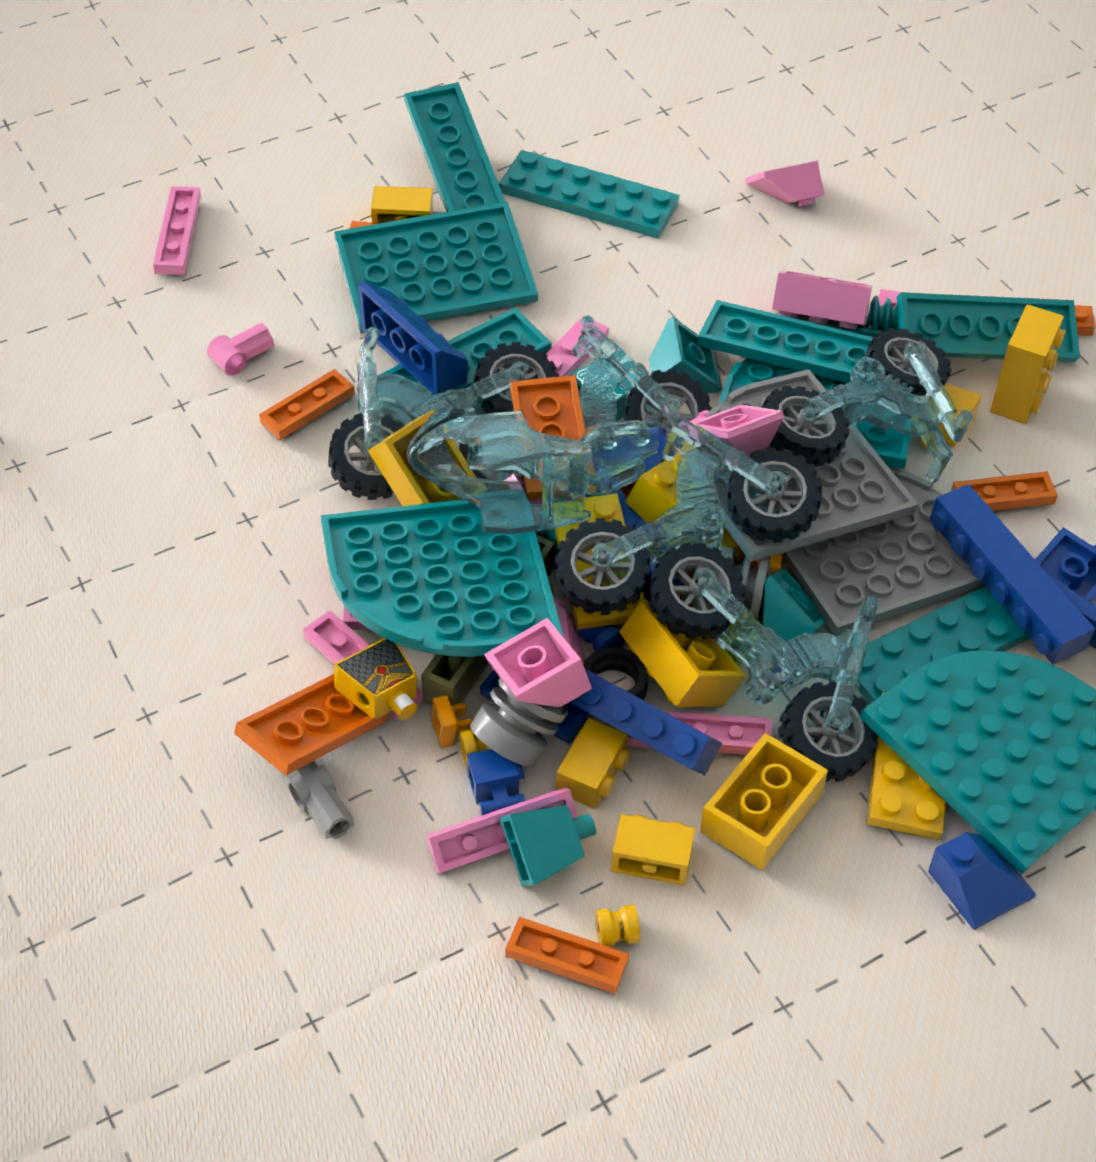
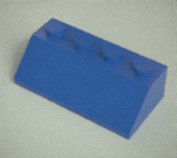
[358,281,468,399]

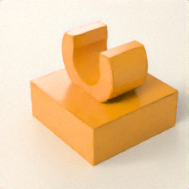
[431,696,472,748]

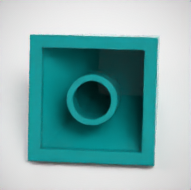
[649,317,722,393]
[763,568,826,656]

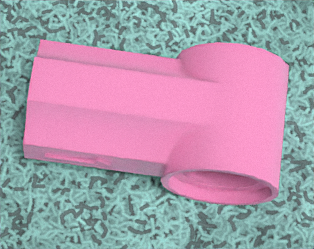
[207,323,274,376]

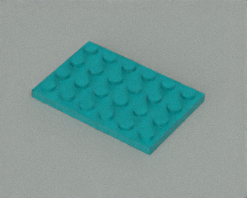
[334,202,538,333]

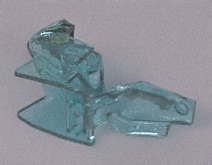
[407,403,660,534]

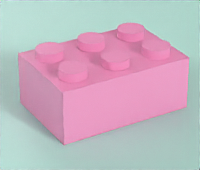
[772,270,873,329]

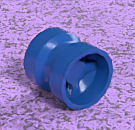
[578,625,625,652]

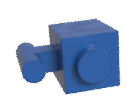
[467,749,525,816]

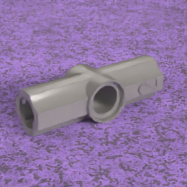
[281,761,354,839]

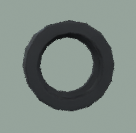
[583,647,648,700]

